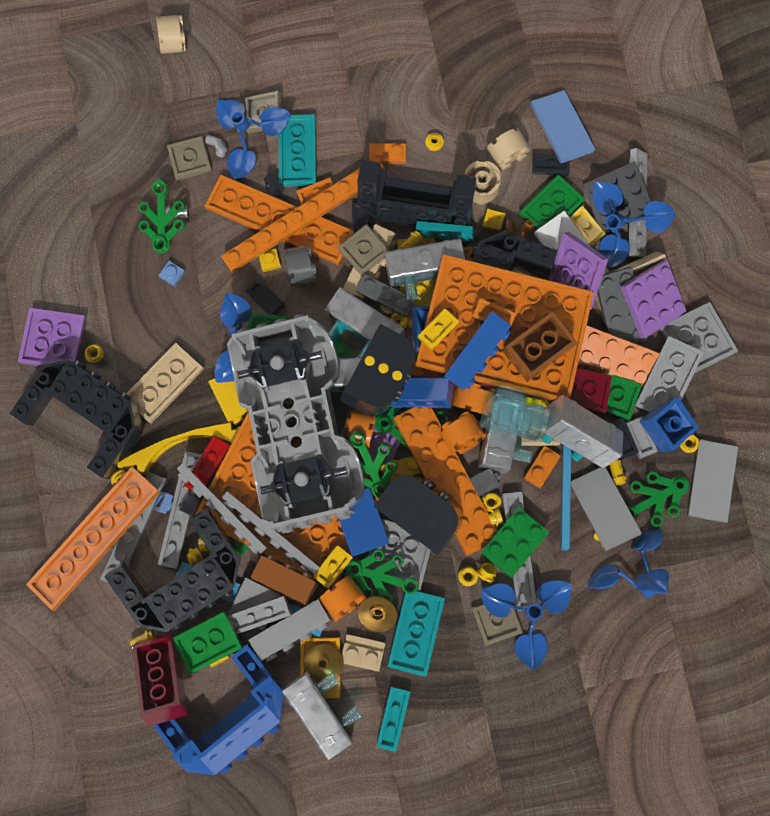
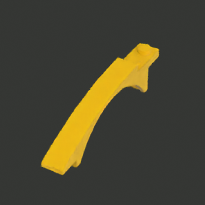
[118,423,241,475]

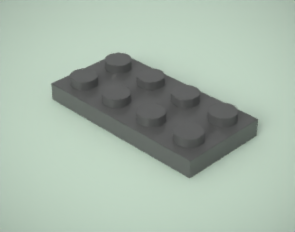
[597,267,648,344]

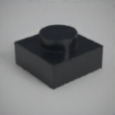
[264,174,284,197]

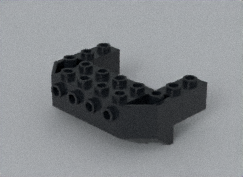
[357,160,476,226]
[470,231,558,274]
[9,360,143,479]
[104,507,241,632]

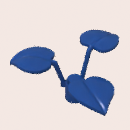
[216,100,291,179]
[593,182,676,268]
[214,293,251,383]
[588,529,669,598]
[481,581,573,670]

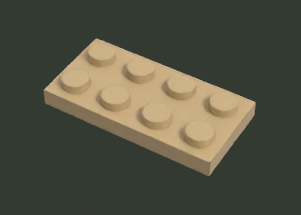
[127,343,204,424]

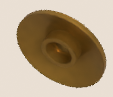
[358,596,397,632]
[304,644,344,685]

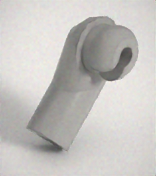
[205,135,227,157]

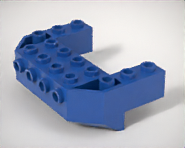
[153,644,286,775]

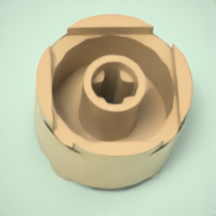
[156,15,186,54]
[487,128,530,171]
[464,161,501,205]

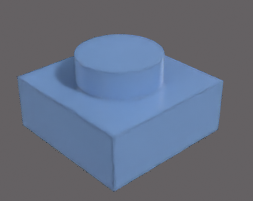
[158,261,185,287]
[153,492,173,514]

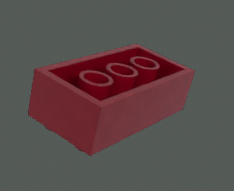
[132,634,188,727]

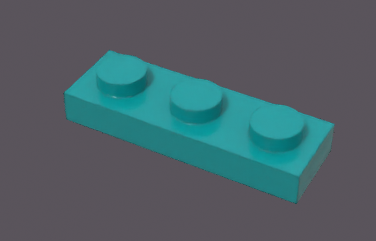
[416,221,474,242]
[377,687,410,752]

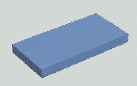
[531,90,595,164]

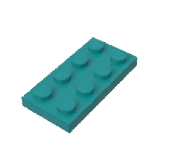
[279,114,316,187]
[387,591,445,677]

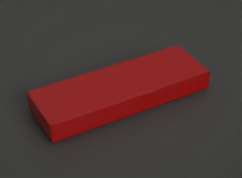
[183,436,231,490]

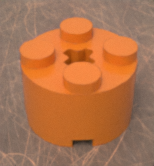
[452,383,495,415]
[343,409,376,451]
[441,411,486,456]
[319,576,367,622]

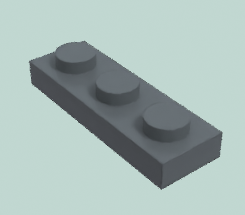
[356,274,415,317]

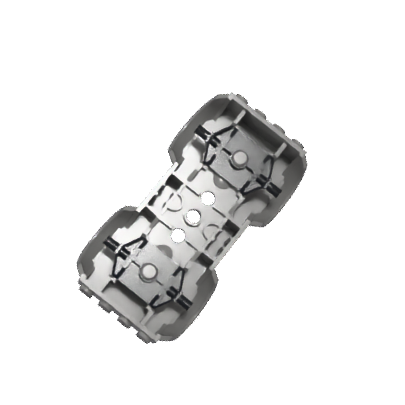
[227,314,364,533]

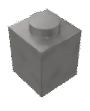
[469,468,500,497]

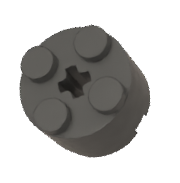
[282,245,316,287]

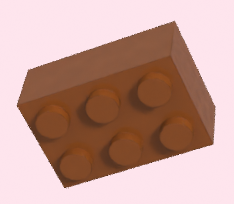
[503,311,577,382]
[251,555,318,606]

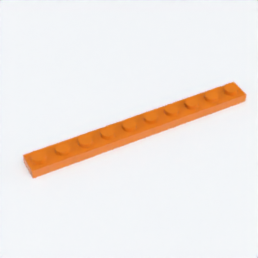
[221,158,385,273]

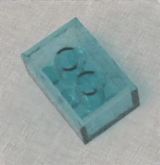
[479,394,550,441]

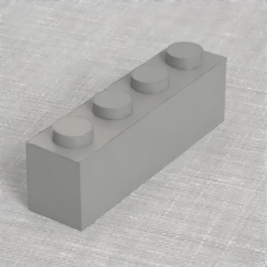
[249,599,331,662]

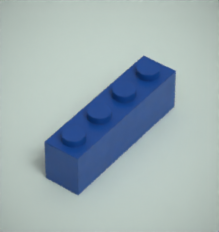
[444,312,511,391]
[390,376,454,408]

